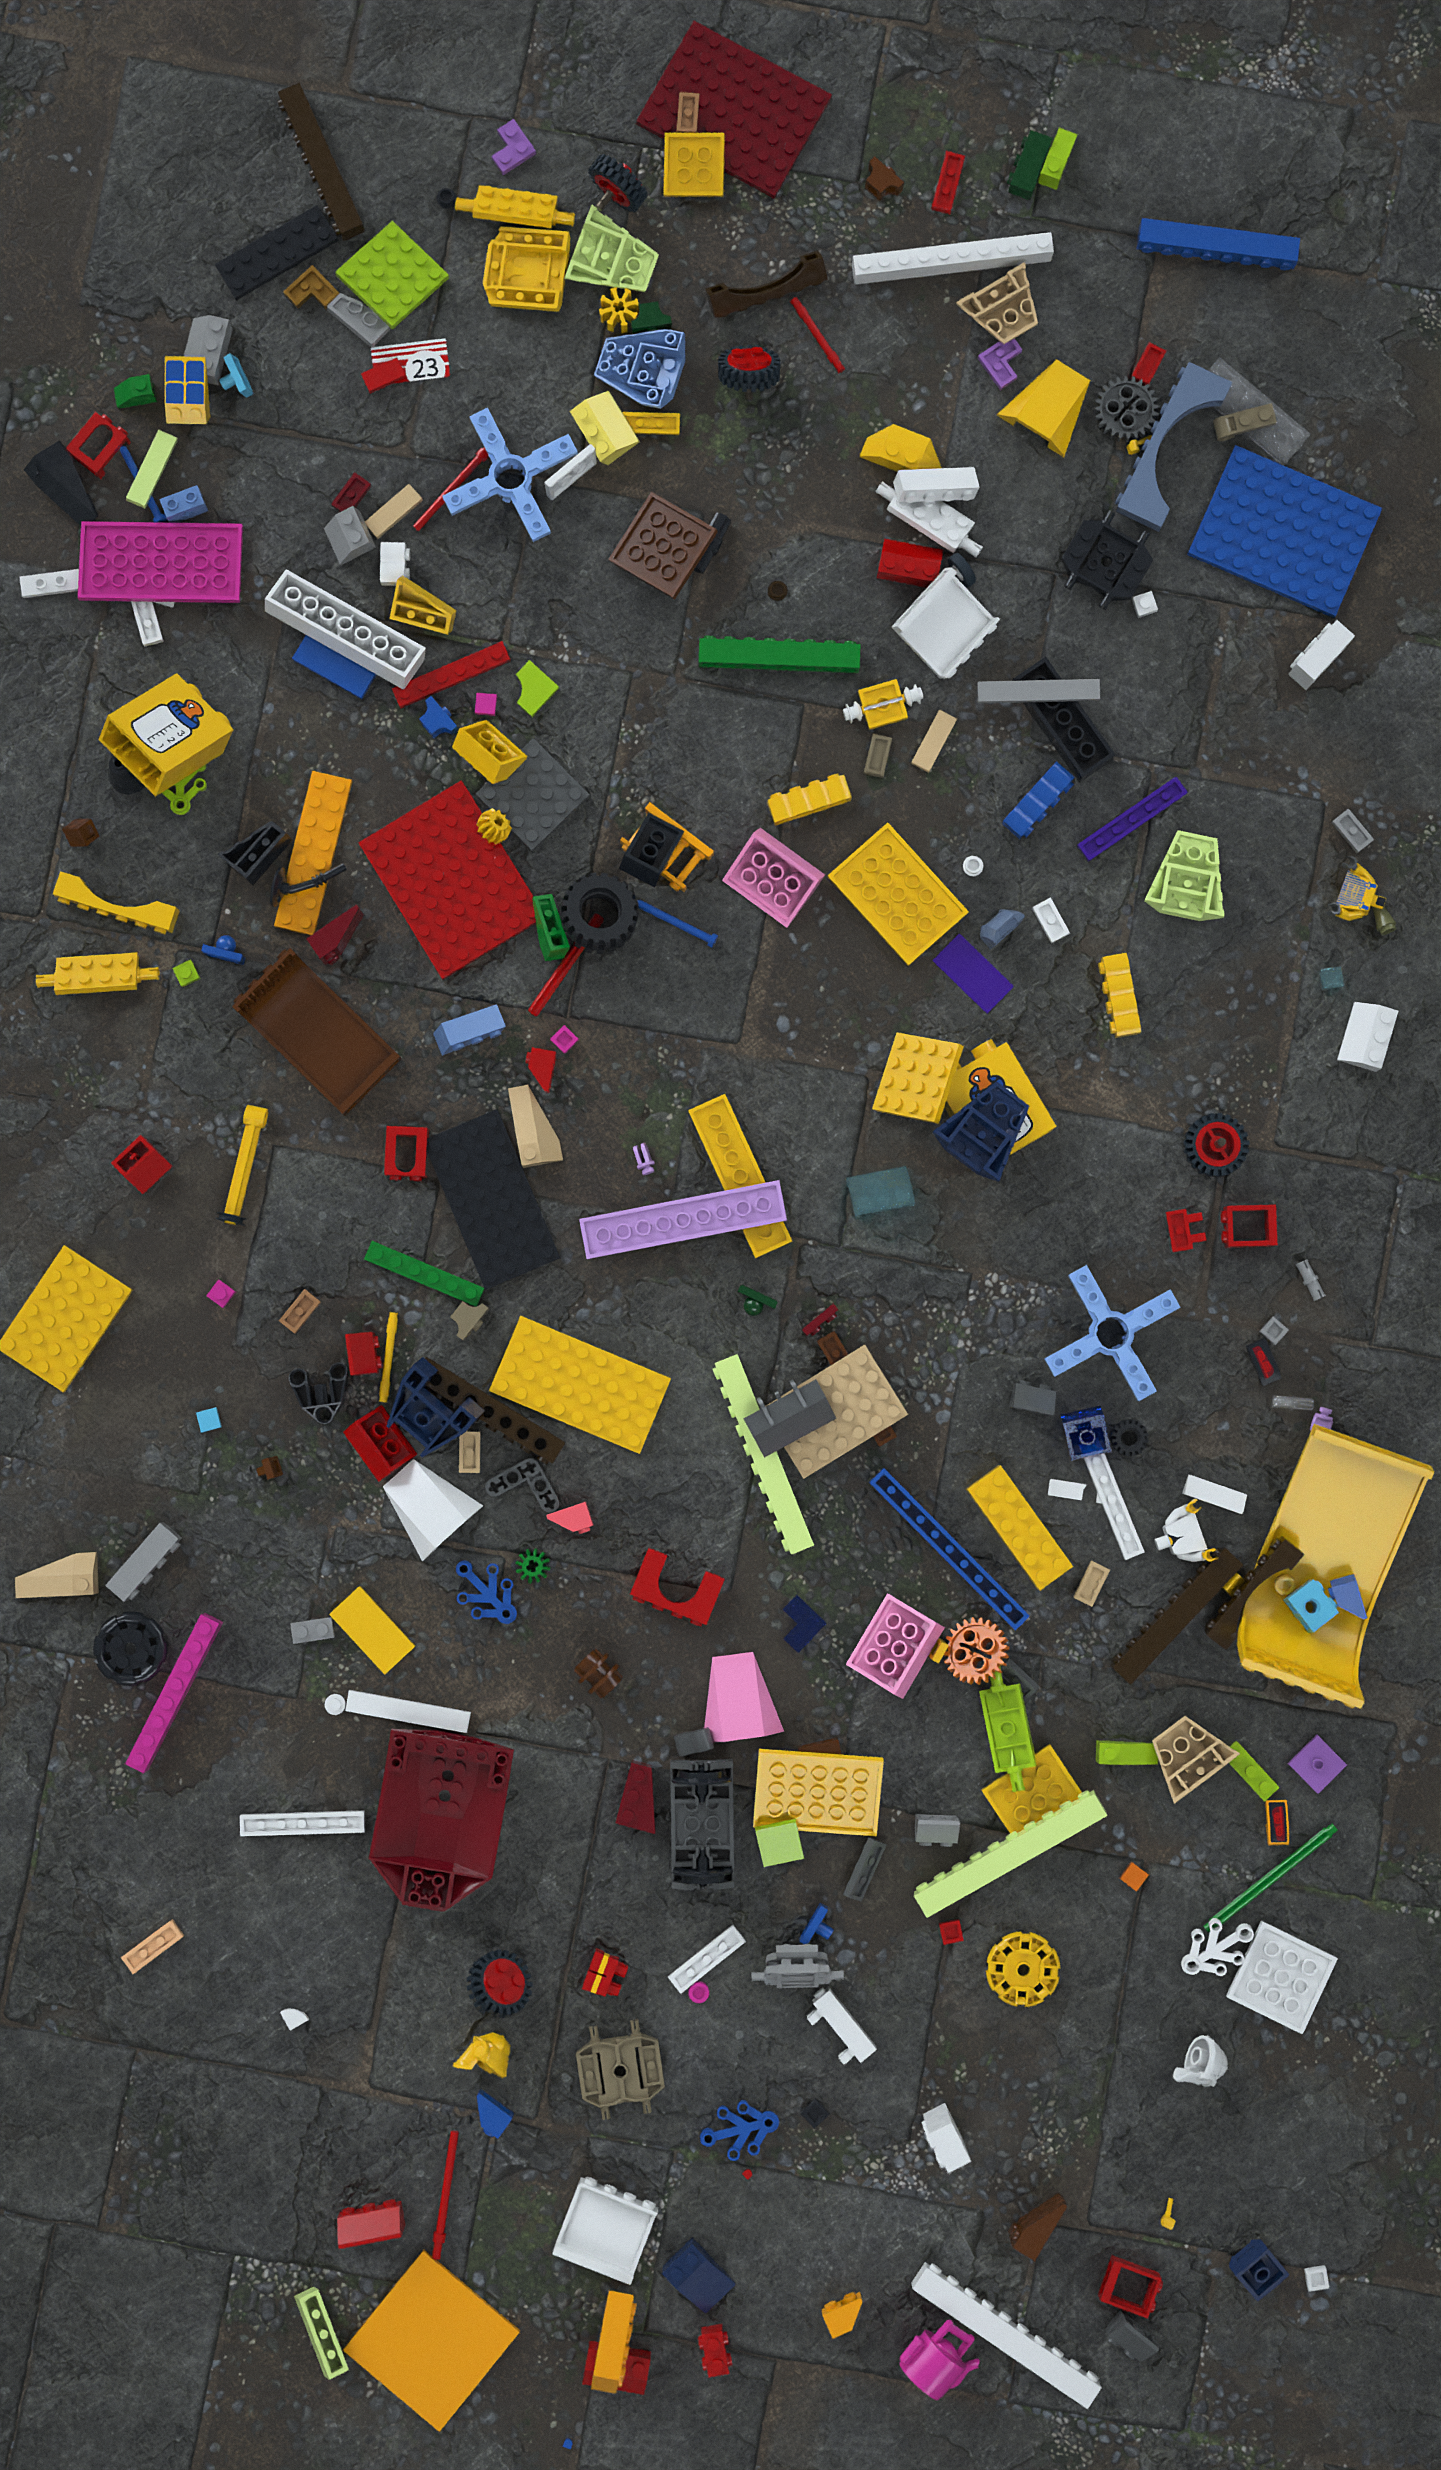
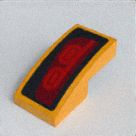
[1265,1800,1289,1845]

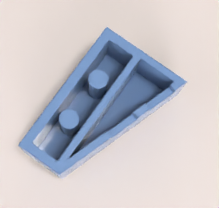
[433,1004,506,1056]

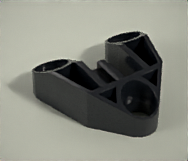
[289,1362,349,1424]

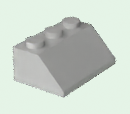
[184,315,233,385]

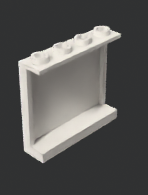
[892,567,1000,679]
[553,2177,658,2285]

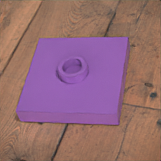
[1287,1734,1347,1794]

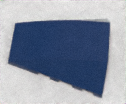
[932,1081,1029,1182]

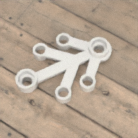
[1181,1918,1254,1976]

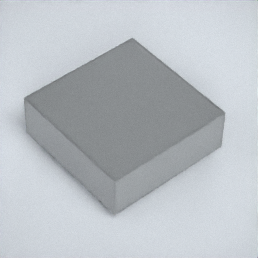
[1259,1316,1289,1345]

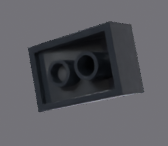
[619,812,684,888]

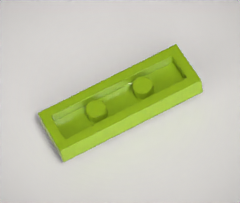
[1229,1741,1280,1802]

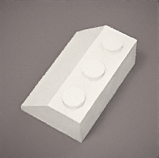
[1337,1002,1398,1072]

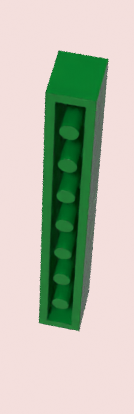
[699,636,861,673]

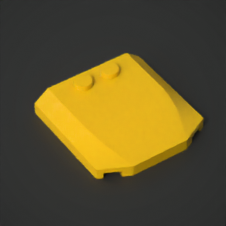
[483,227,570,312]

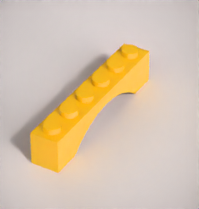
[53,871,180,935]

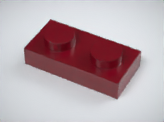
[331,472,372,512]
[801,1304,838,1336]

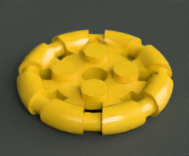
[986,1931,1060,2007]

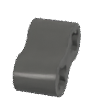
[673,1727,714,1757]

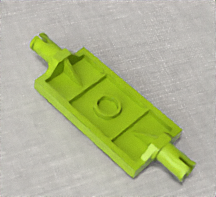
[979,1666,1037,1792]

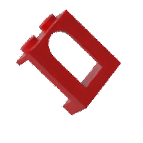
[66,412,131,479]
[384,1126,429,1181]

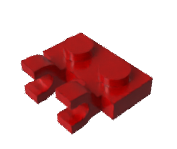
[1165,1209,1206,1253]

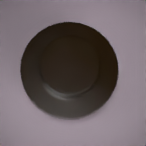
[768,581,788,601]

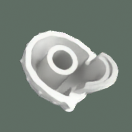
[1173,2035,1228,2087]

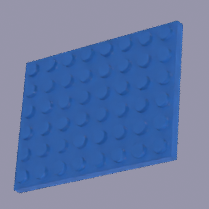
[1187,445,1382,618]

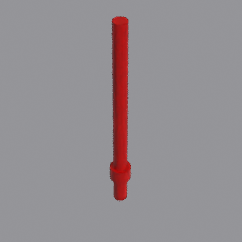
[413,447,489,531]
[432,2131,459,2260]

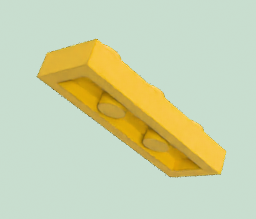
[622,412,680,435]

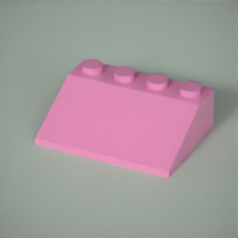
[722,828,825,928]
[846,1593,945,1699]

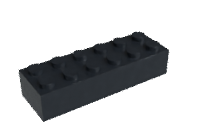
[1012,656,1116,783]

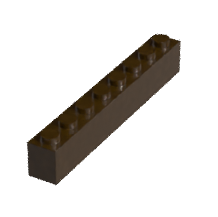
[277,82,365,241]
[1110,1547,1243,1685]

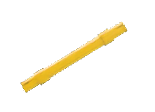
[379,1312,398,1403]

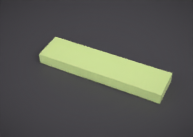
[126,430,177,508]

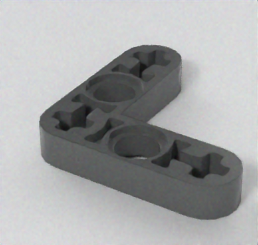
[485,1458,560,1513]

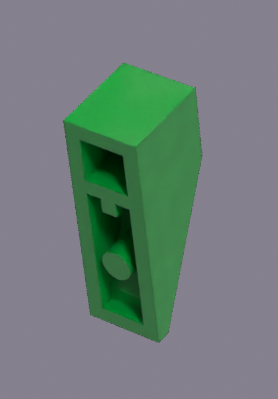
[532,894,570,961]

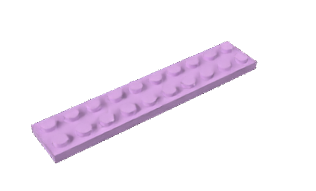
[579,1180,787,1259]

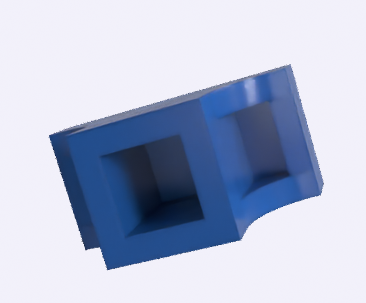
[419,696,459,738]

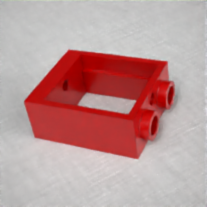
[1221,1205,1278,1248]
[1098,2255,1163,2319]

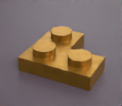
[283,265,340,309]

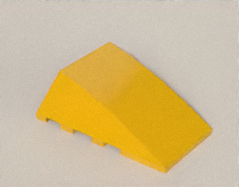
[997,359,1090,457]

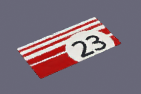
[371,338,450,383]

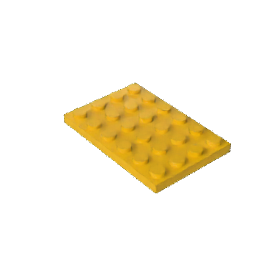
[827,823,969,966]
[0,1245,133,1392]
[753,1749,884,1836]

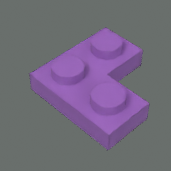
[492,119,536,175]
[977,339,1022,390]

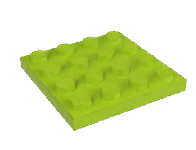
[336,221,449,330]

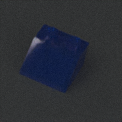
[1060,1406,1111,1460]

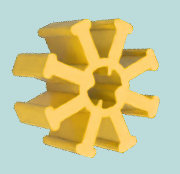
[599,287,639,334]

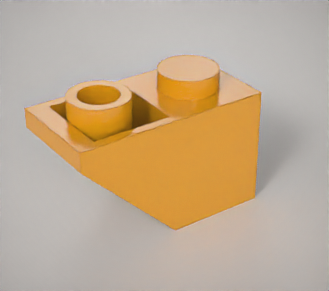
[822,2292,862,2339]

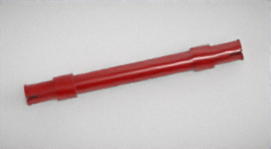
[790,297,845,374]

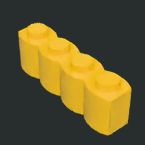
[767,773,852,825]
[1098,953,1141,1038]

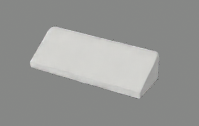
[1182,1474,1247,1514]

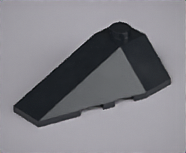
[24,441,98,526]

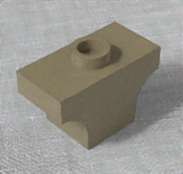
[450,1301,490,1341]

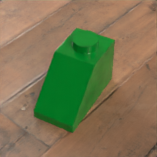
[114,374,157,409]

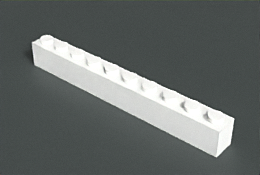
[852,232,1054,285]
[911,2262,1101,2409]

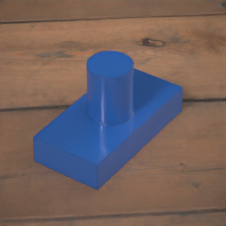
[799,1902,834,1944]

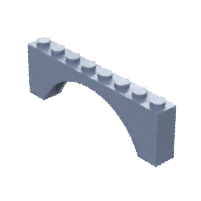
[1115,362,1232,532]

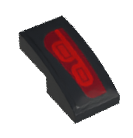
[1246,1338,1282,1386]

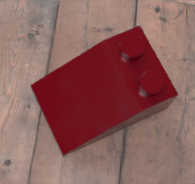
[306,904,364,965]

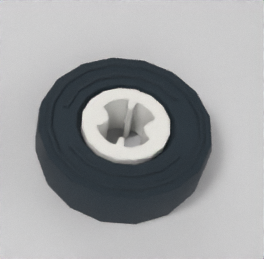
[947,553,976,588]

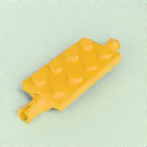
[455,185,575,228]
[36,953,160,995]

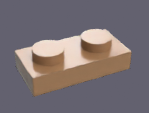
[677,92,699,133]
[279,1289,321,1334]

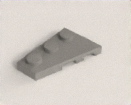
[327,293,391,348]

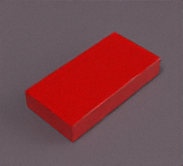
[1130,342,1166,386]
[361,358,406,393]

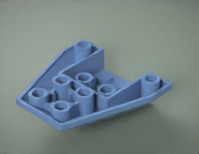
[594,329,685,409]

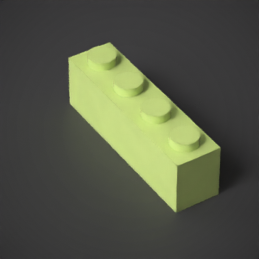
[294,2287,349,2380]

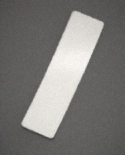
[1048,1479,1102,1504]

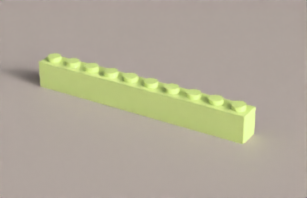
[713,1354,814,1555]
[914,1790,1107,1918]

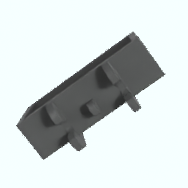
[744,1379,836,1458]

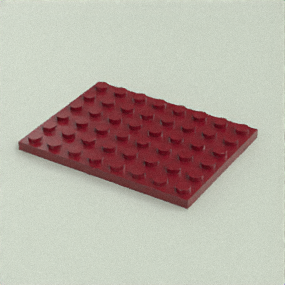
[636,21,832,199]

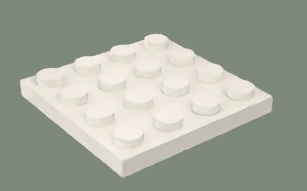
[1226,1920,1338,2034]

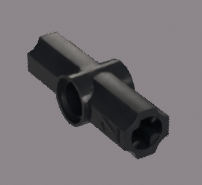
[693,512,731,574]

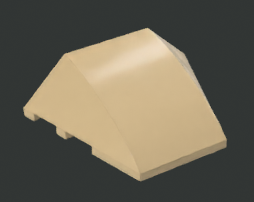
[956,263,1038,345]
[1152,1716,1240,1804]

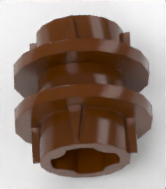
[574,1649,623,1698]

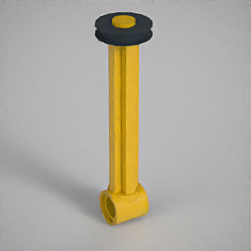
[215,1105,268,1226]

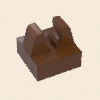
[256,1456,283,1480]

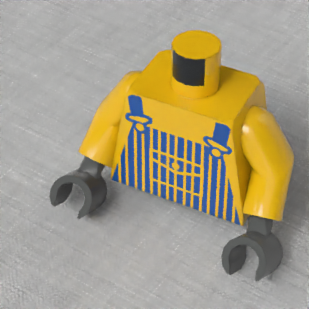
[1326,856,1386,921]

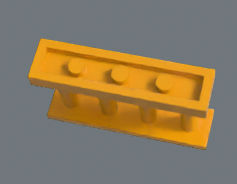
[620,802,714,892]

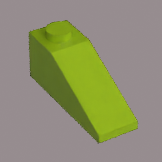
[1038,128,1078,190]
[1096,1740,1158,1765]

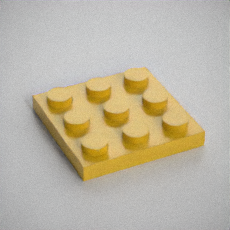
[663,133,725,197]

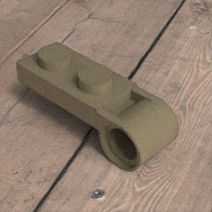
[1213,403,1277,441]

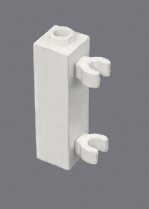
[807,1986,877,2065]

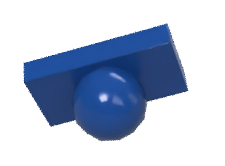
[201,935,245,965]

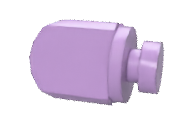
[633,1143,655,1175]
[1310,1407,1333,1432]

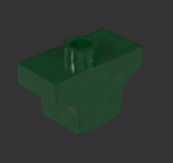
[631,301,672,334]

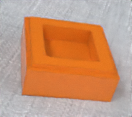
[1119,1861,1149,1892]

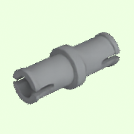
[1296,1259,1326,1301]

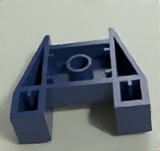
[386,1357,485,1457]

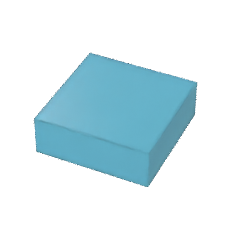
[196,1407,222,1433]

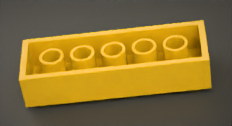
[966,1465,1073,1590]

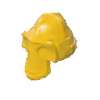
[453,2033,510,2079]

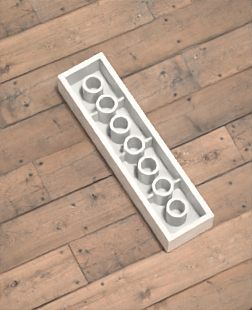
[265,569,426,690]

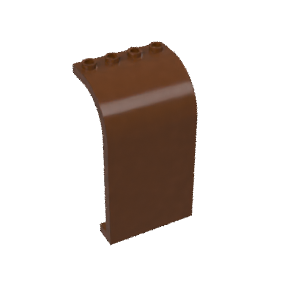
[232,948,402,1116]

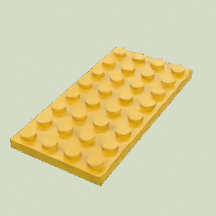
[489,1316,671,1454]

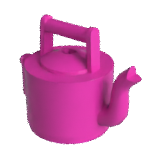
[899,2320,980,2400]

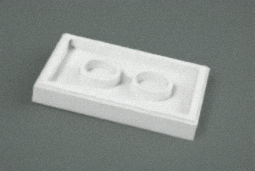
[544,444,597,500]

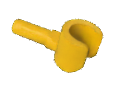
[1127,435,1152,455]
[1160,2198,1175,2230]

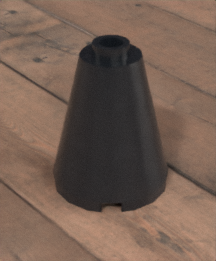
[108,756,145,795]

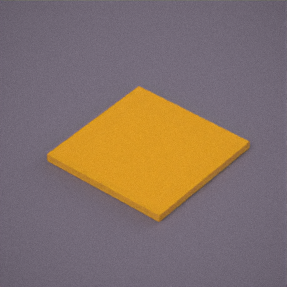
[343,2249,520,2432]

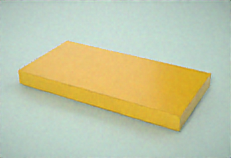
[329,1586,415,1674]

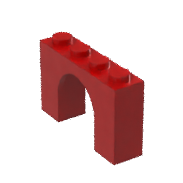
[630,1548,725,1627]

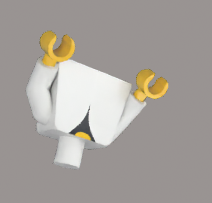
[1154,1499,1218,1562]

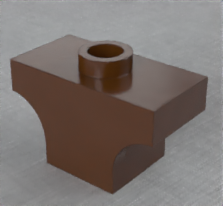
[865,156,904,201]

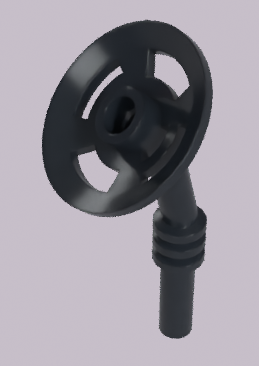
[270,863,347,907]

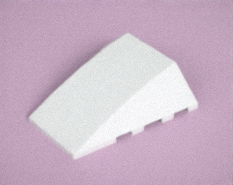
[383,1459,483,1561]

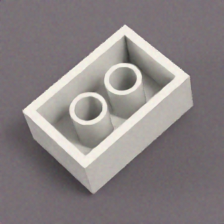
[1288,620,1355,690]

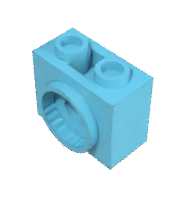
[1283,1579,1339,1633]

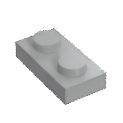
[1331,809,1374,853]
[290,1617,335,1644]

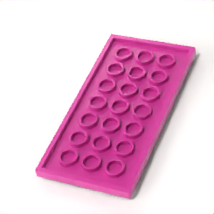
[78,521,243,603]

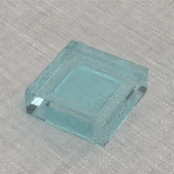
[1320,966,1344,990]

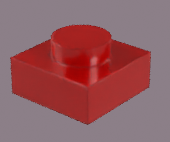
[939,1919,964,1945]

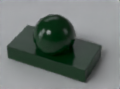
[738,1285,778,1316]

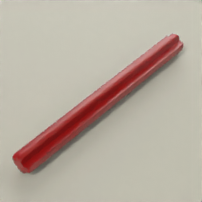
[528,913,604,1017]

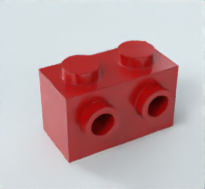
[698,2324,733,2377]

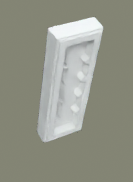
[20,569,79,598]

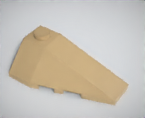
[508,1085,563,1168]
[15,1552,99,1598]

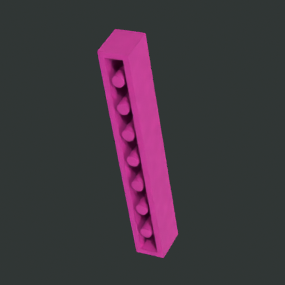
[125,1613,223,1773]

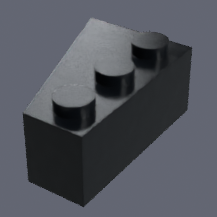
[217,821,293,885]

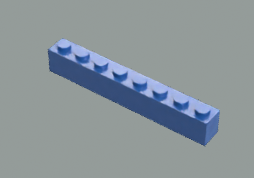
[1136,218,1300,270]

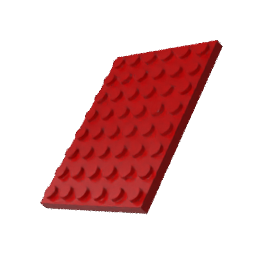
[358,780,536,980]

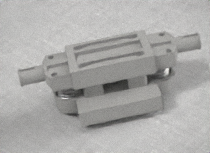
[752,1944,844,1988]

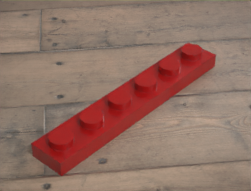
[392,641,511,709]

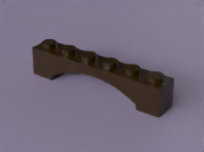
[705,250,828,318]
[1204,1536,1305,1650]

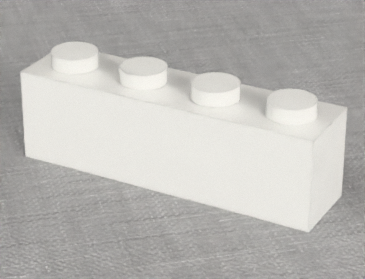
[893,467,979,503]

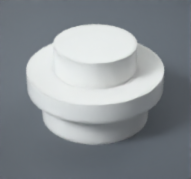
[963,856,983,876]
[325,1694,346,1715]

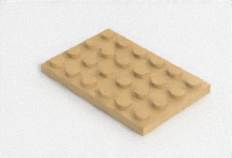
[765,1345,908,1479]

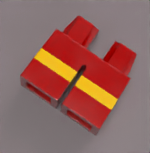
[582,1948,628,1997]

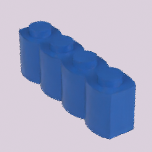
[1002,761,1075,839]

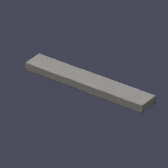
[977,679,1100,703]

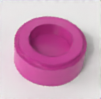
[689,1981,709,2003]

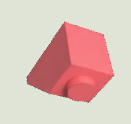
[546,1502,594,1534]

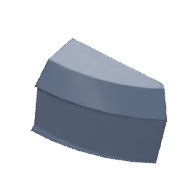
[980,909,1025,950]

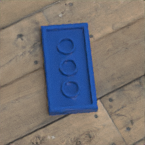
[292,635,377,700]

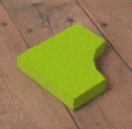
[516,660,559,717]

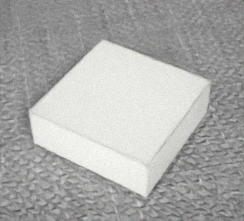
[1304,2265,1329,2292]

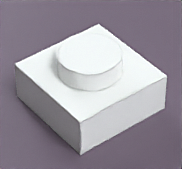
[1132,591,1158,618]

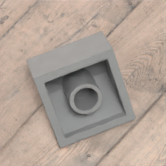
[324,506,376,565]
[915,1814,960,1847]

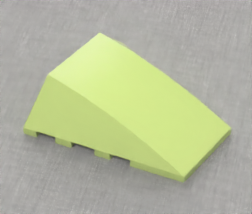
[564,204,659,292]
[1144,830,1224,921]

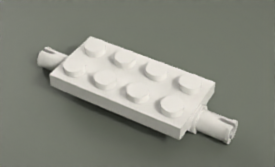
[876,481,983,558]

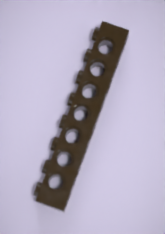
[424,1357,566,1465]

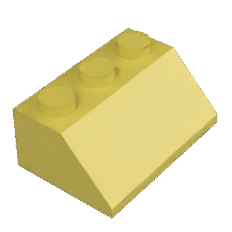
[570,391,640,465]

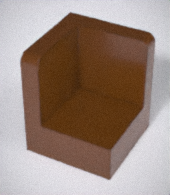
[62,819,99,847]

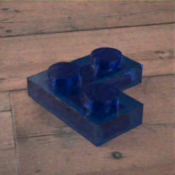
[783,1594,827,1653]

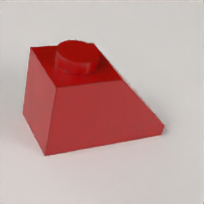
[525,1047,557,1094]

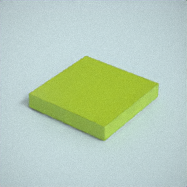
[755,1819,804,1867]

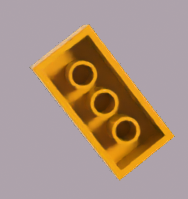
[591,2291,637,2394]

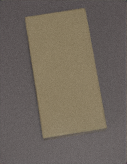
[864,734,892,778]

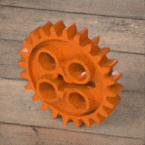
[944,1617,1010,1685]

